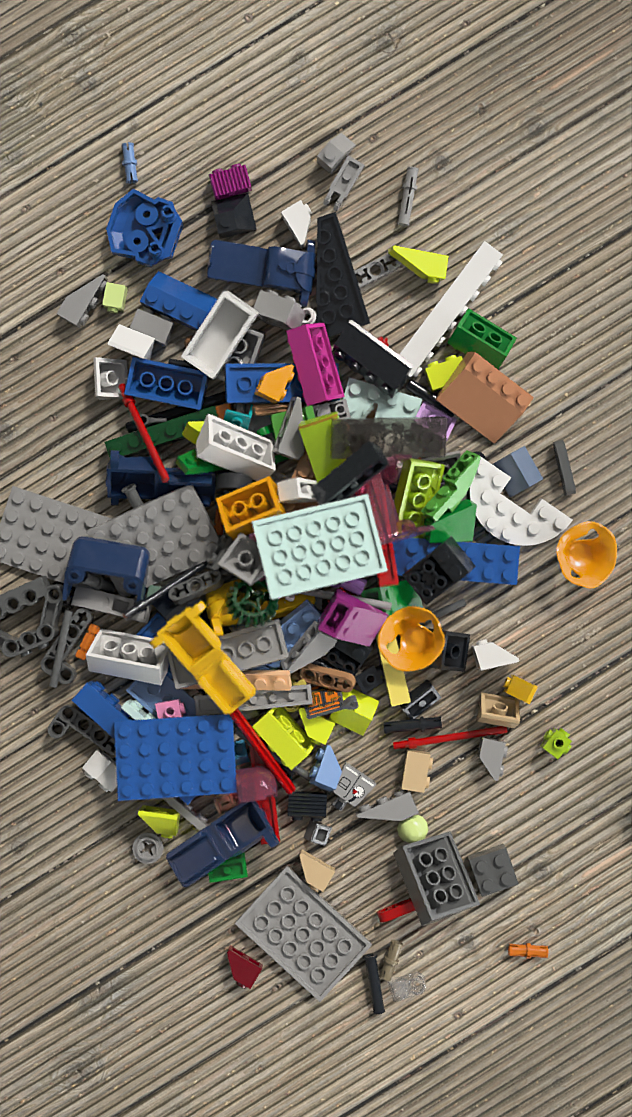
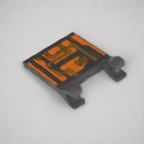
[305,680,359,719]

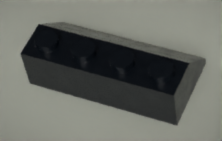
[332,320,413,398]

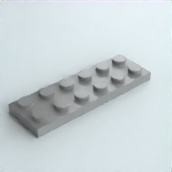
[167,619,289,690]

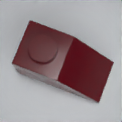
[227,945,263,989]

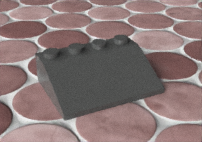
[393,831,480,927]

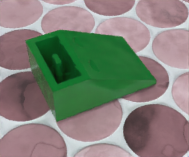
[361,580,423,618]

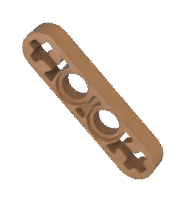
[281,663,356,692]

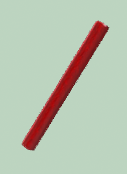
[229,708,296,794]

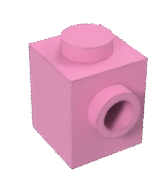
[155,698,186,718]

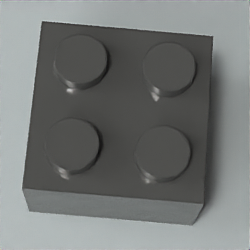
[467,844,519,897]

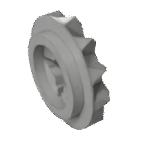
[132,832,164,864]

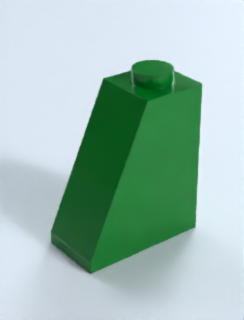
[421,499,477,543]

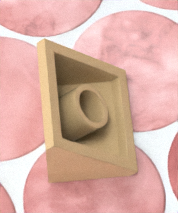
[477,692,520,728]

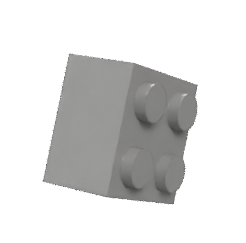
[253,290,306,331]

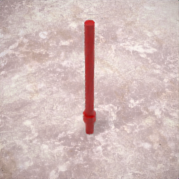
[118,383,170,482]
[393,726,507,750]

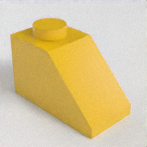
[503,674,538,704]

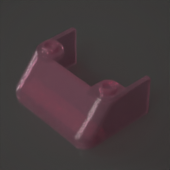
[354,454,434,546]

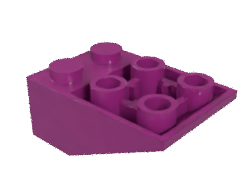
[318,588,389,646]

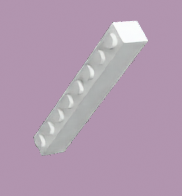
[399,241,503,380]

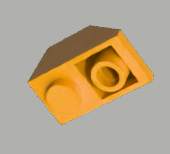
[254,365,294,404]

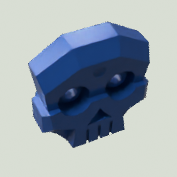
[106,189,183,268]

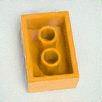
[216,476,286,541]

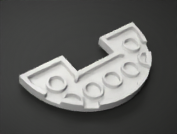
[468,457,573,546]

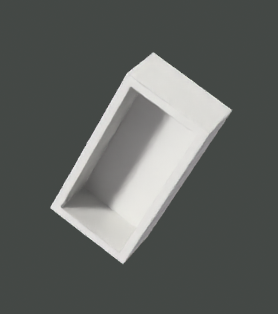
[181,290,259,379]

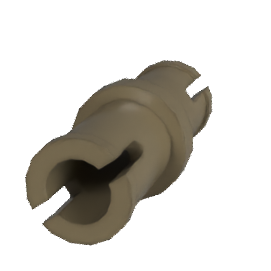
[379,940,403,981]

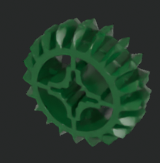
[226,579,279,628]

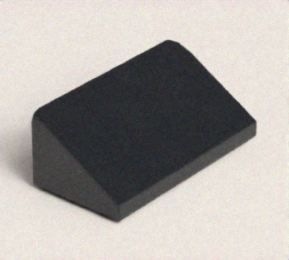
[400,680,442,719]

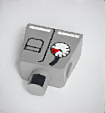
[332,762,376,811]

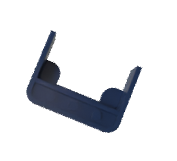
[62,536,150,601]

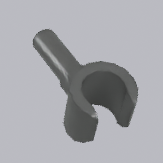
[140,414,167,427]

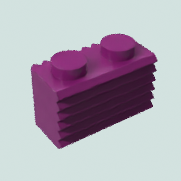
[209,163,252,200]

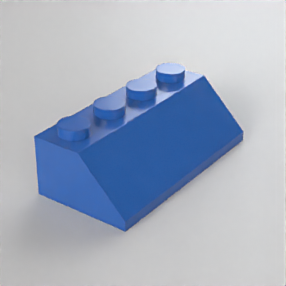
[140,271,218,331]
[124,357,209,410]

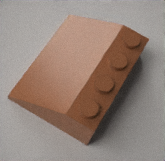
[435,352,534,444]

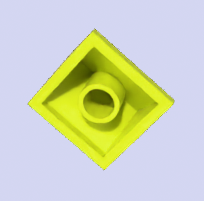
[329,689,379,736]

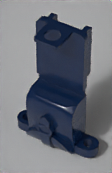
[207,239,316,308]
[106,450,216,507]
[166,785,279,887]

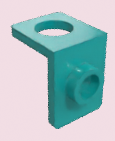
[223,404,254,430]

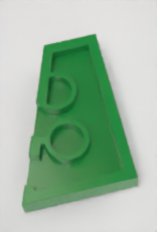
[176,448,228,475]

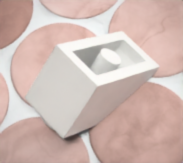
[281,200,312,249]
[277,477,317,504]

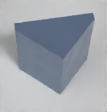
[492,446,543,498]

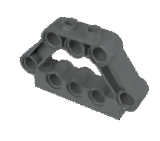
[0,576,64,657]

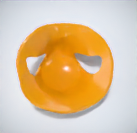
[556,521,617,588]
[378,606,445,672]

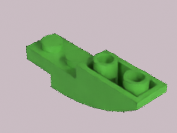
[421,450,481,522]

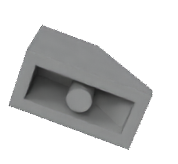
[317,133,356,174]

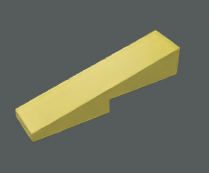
[376,630,411,706]

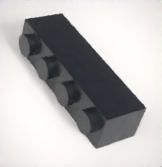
[311,440,390,506]

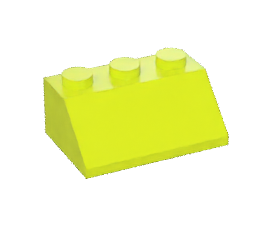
[252,707,316,770]

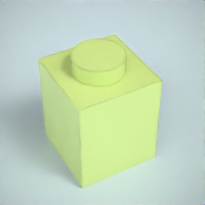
[102,282,128,314]

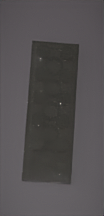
[330,417,447,459]

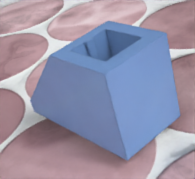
[309,745,342,791]

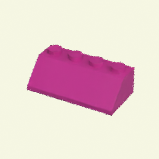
[286,323,345,406]

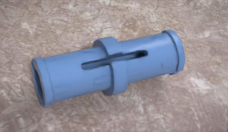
[121,142,138,184]

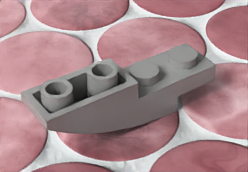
[71,586,152,624]

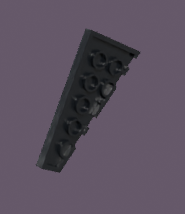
[316,212,371,338]

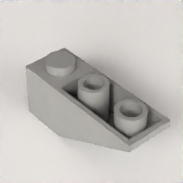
[56,274,108,328]
[356,789,419,821]

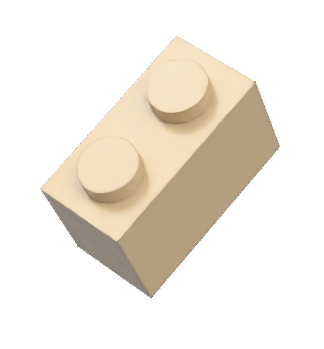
[400,749,433,793]

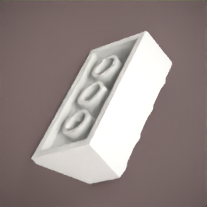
[196,414,275,481]
[86,628,170,685]

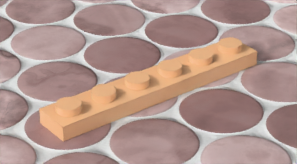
[182,670,292,691]

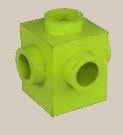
[540,728,572,759]

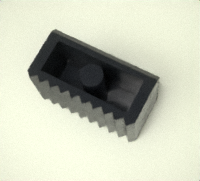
[288,791,327,821]

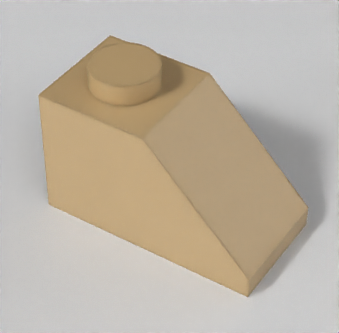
[300,849,335,892]

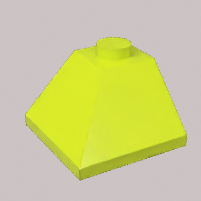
[138,805,180,838]

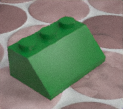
[447,308,517,369]

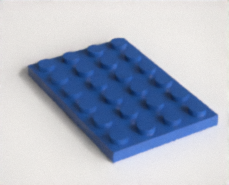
[114,714,237,801]

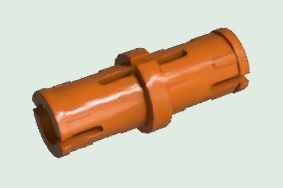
[508,943,548,959]

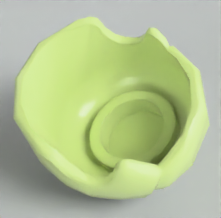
[397,815,428,843]

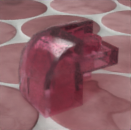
[236,765,278,803]

